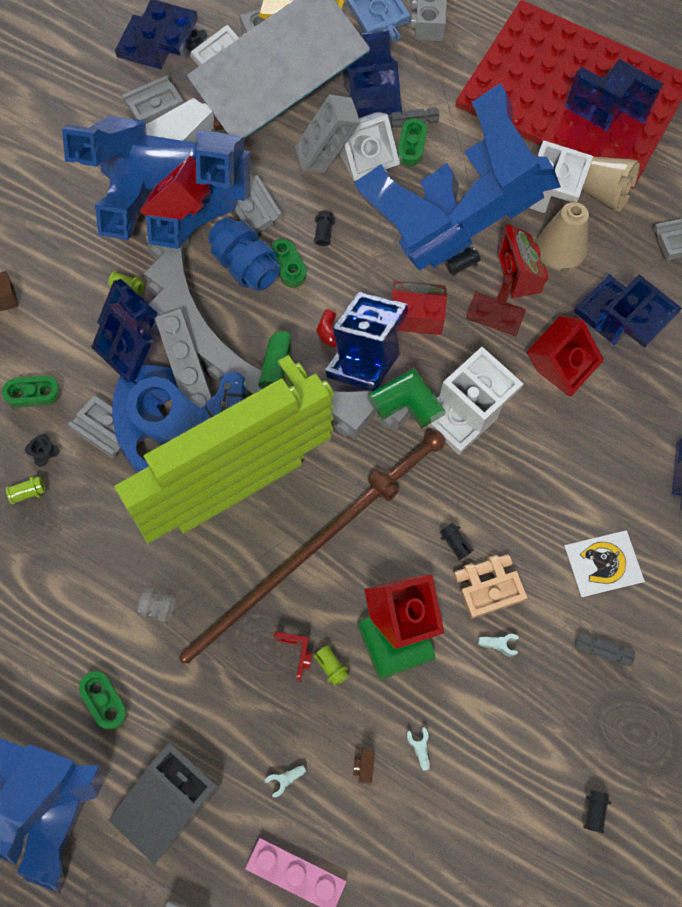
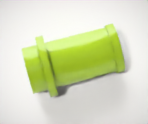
[108,271,145,298]
[6,476,46,504]
[313,645,349,686]

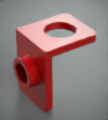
[274,632,313,683]

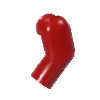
[316,309,341,348]

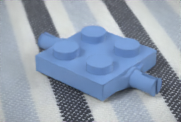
[346,0,411,42]

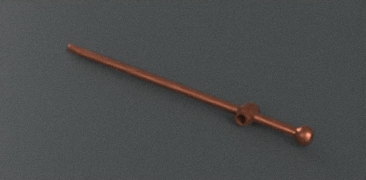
[179,430,446,664]

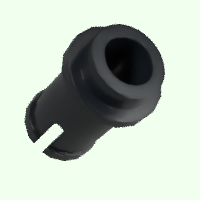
[314,211,335,246]
[445,247,481,276]
[440,522,474,561]
[583,790,611,834]

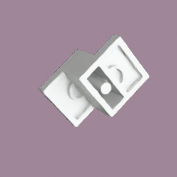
[529,140,593,213]
[427,347,523,455]

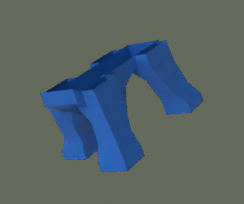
[354,83,561,271]
[62,116,250,249]
[0,738,105,894]

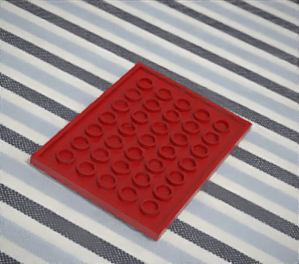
[455,0,682,189]

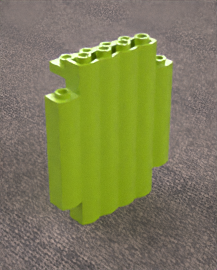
[114,355,334,544]

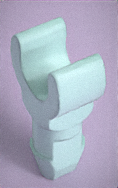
[478,634,519,657]
[406,727,430,771]
[265,765,306,798]

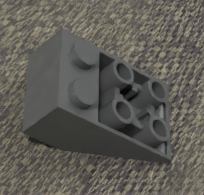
[108,743,220,865]

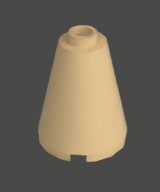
[582,157,640,211]
[536,202,589,270]

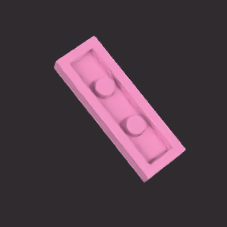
[245,838,347,907]

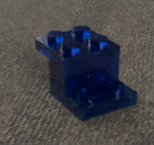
[115,0,198,70]
[342,30,402,118]
[565,59,664,131]
[574,274,682,348]
[91,279,158,383]
[325,292,408,391]

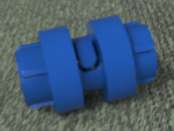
[208,217,280,291]

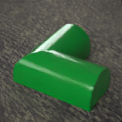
[258,331,292,389]
[367,368,446,429]
[357,617,435,681]

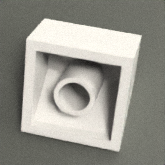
[339,112,400,181]

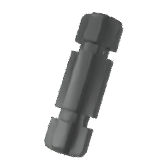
[391,107,439,128]
[575,633,635,666]

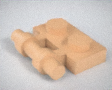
[453,554,528,619]

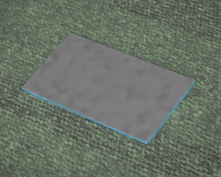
[187,0,370,139]

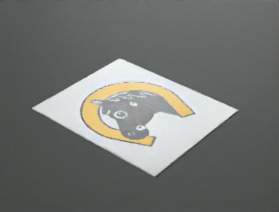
[564,530,645,597]

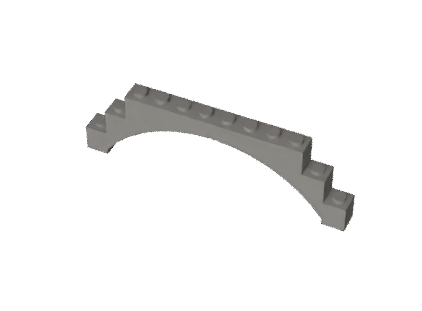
[142,235,411,440]

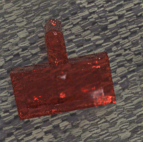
[466,275,526,336]

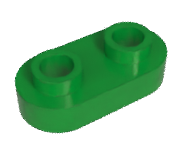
[398,119,427,166]
[270,239,306,288]
[2,375,60,408]
[79,671,127,730]

